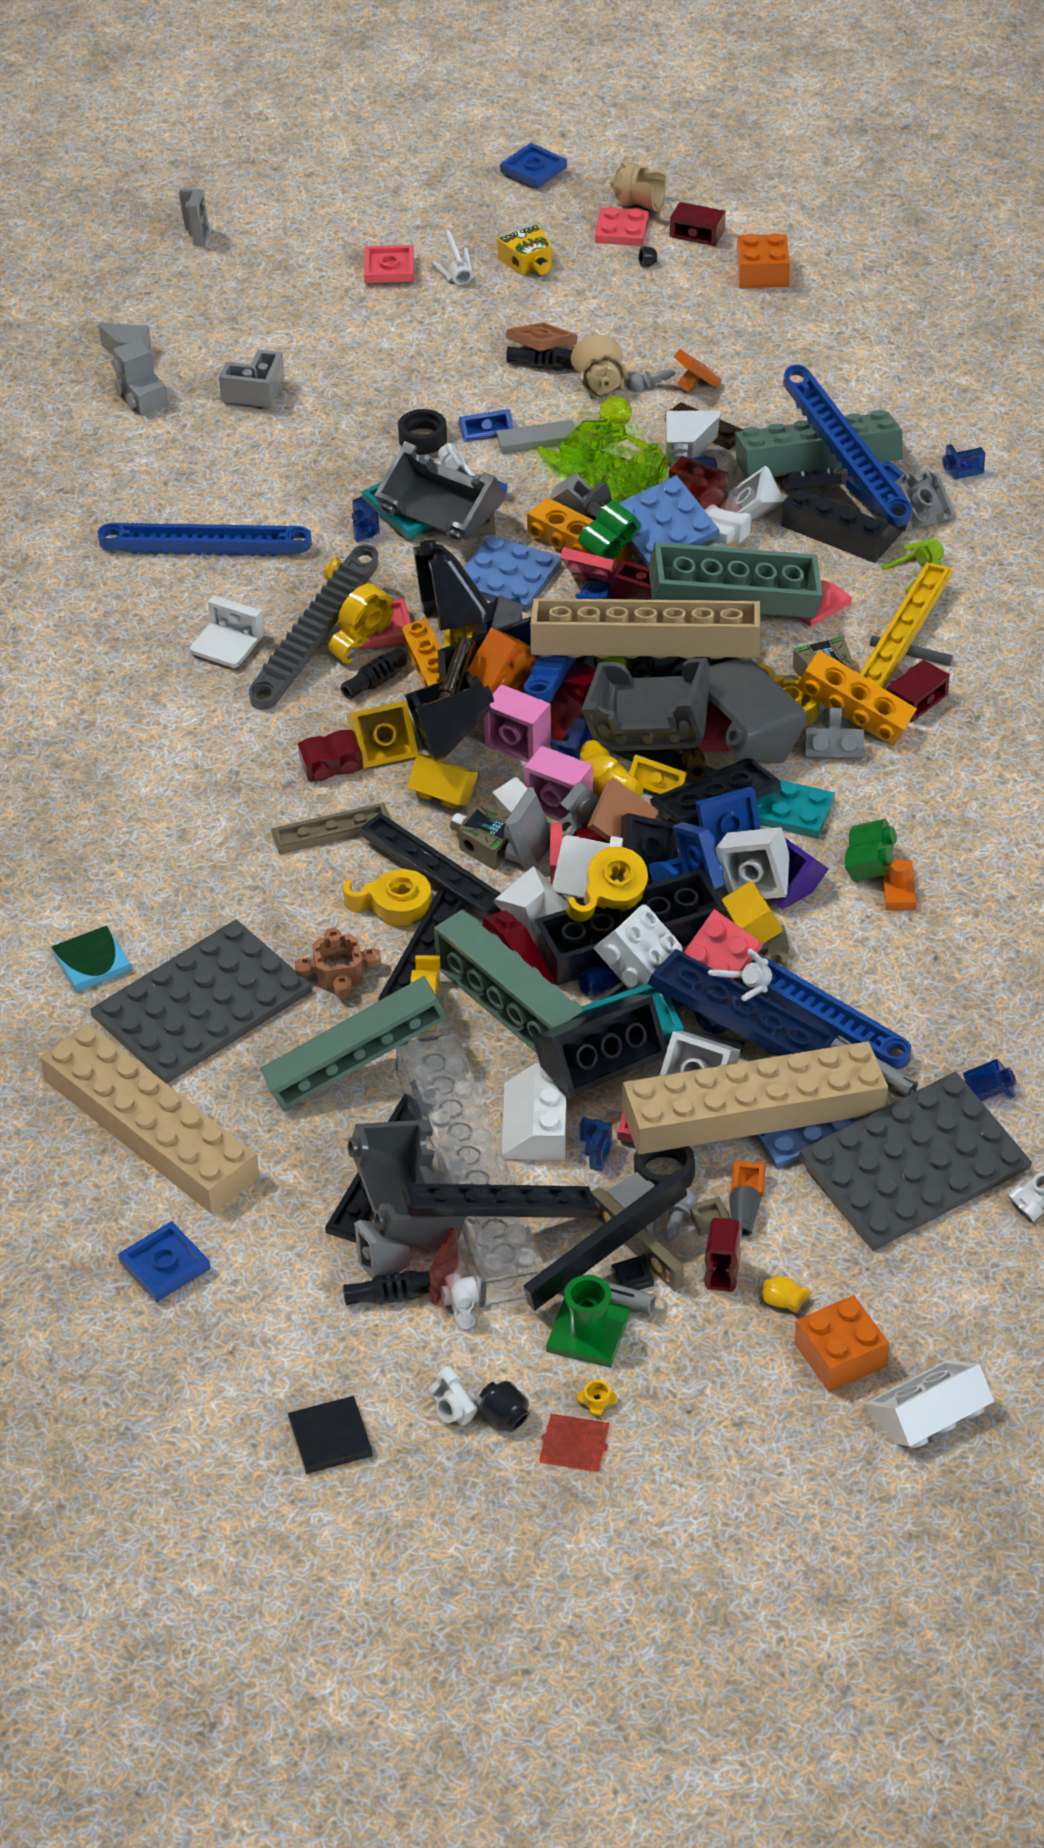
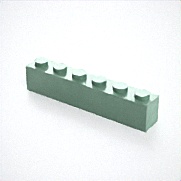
[260,976,448,1111]

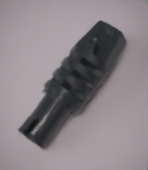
[506,346,575,370]
[340,647,407,699]
[343,1270,436,1306]

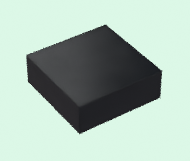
[611,1255,654,1290]

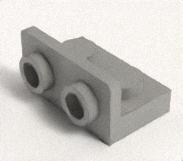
[179,188,210,246]

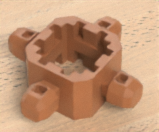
[295,928,381,998]

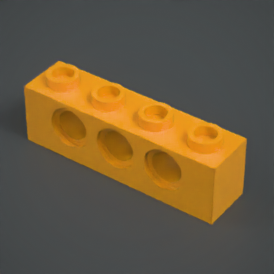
[527,497,632,565]
[401,618,445,687]
[796,650,917,746]

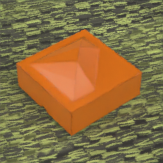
[731,1160,766,1197]

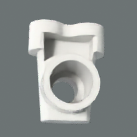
[1007,1171,1044,1222]
[440,1273,479,1329]
[428,1366,478,1426]

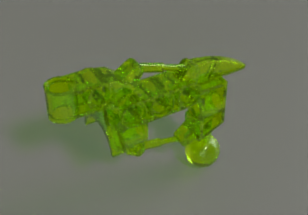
[537,396,668,503]

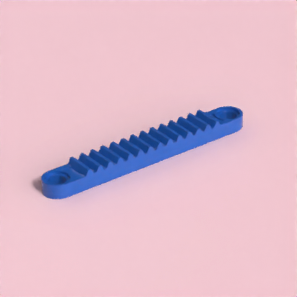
[783,364,912,527]
[97,523,312,556]
[524,581,610,703]
[739,953,911,1070]

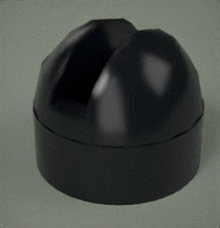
[638,246,658,266]

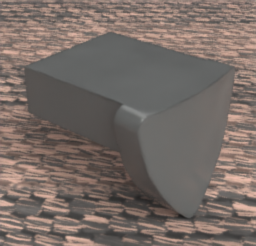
[582,482,612,517]

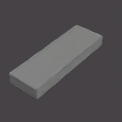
[497,420,578,454]

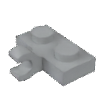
[805,708,864,758]
[559,781,600,837]

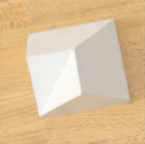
[724,465,784,520]
[493,866,568,943]

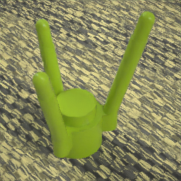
[881,537,944,593]

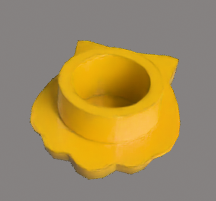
[761,1276,811,1313]

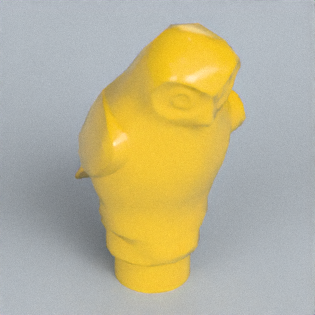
[580,740,643,797]

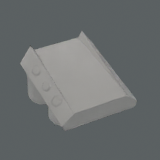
[891,471,956,532]
[504,787,550,871]

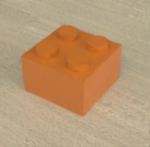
[737,233,790,288]
[466,627,539,694]
[794,1295,889,1392]

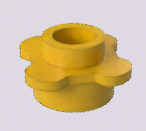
[577,1380,618,1416]

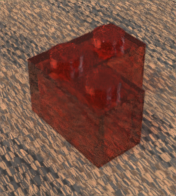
[669,455,729,510]

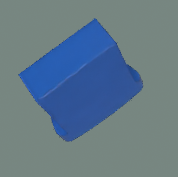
[649,856,690,883]

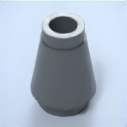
[729,1186,761,1236]

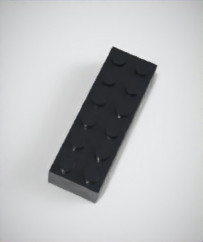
[534,869,727,985]

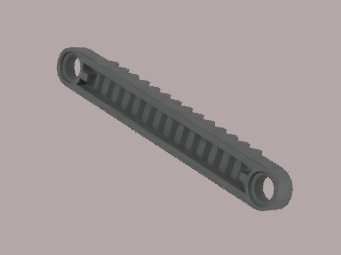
[249,544,379,710]

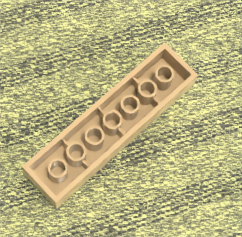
[530,598,760,660]
[40,1023,260,1214]
[622,1041,888,1155]

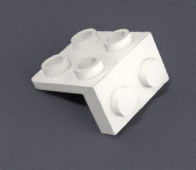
[190,595,264,668]
[552,835,623,899]
[594,904,683,990]

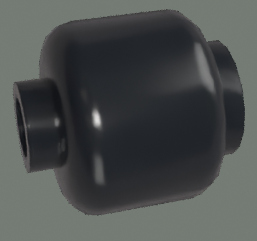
[479,1381,530,1432]

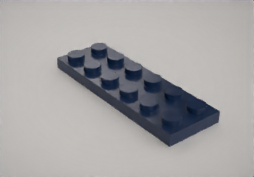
[648,949,838,1056]

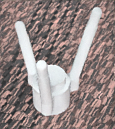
[432,229,474,285]
[437,443,475,476]
[708,949,772,1001]

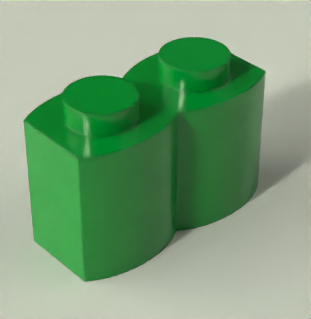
[577,500,642,559]
[845,818,897,882]

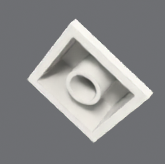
[715,827,789,899]
[659,1031,741,1076]

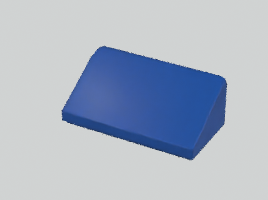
[458,409,514,442]

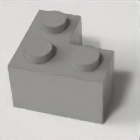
[112,339,168,416]
[219,349,285,408]

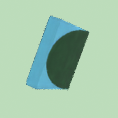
[51,925,132,992]

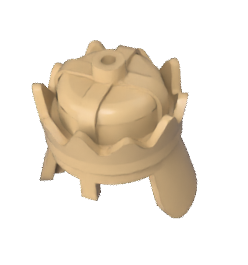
[610,162,666,213]
[571,335,627,400]

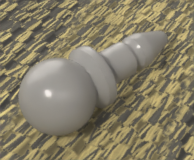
[628,370,675,392]
[666,1188,697,1242]

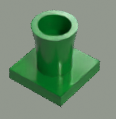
[546,1275,630,1367]

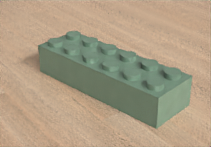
[735,410,903,478]
[648,542,823,618]
[434,909,584,1053]

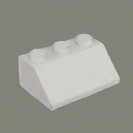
[665,410,720,467]
[501,1063,567,1160]
[864,1359,994,1448]

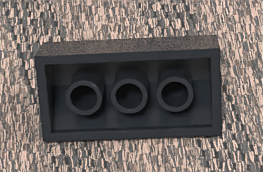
[781,488,902,563]
[532,995,667,1098]

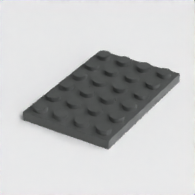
[90,919,312,1084]
[798,1071,1032,1251]

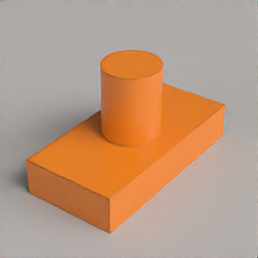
[673,348,722,392]
[882,859,916,910]

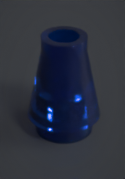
[578,966,621,997]

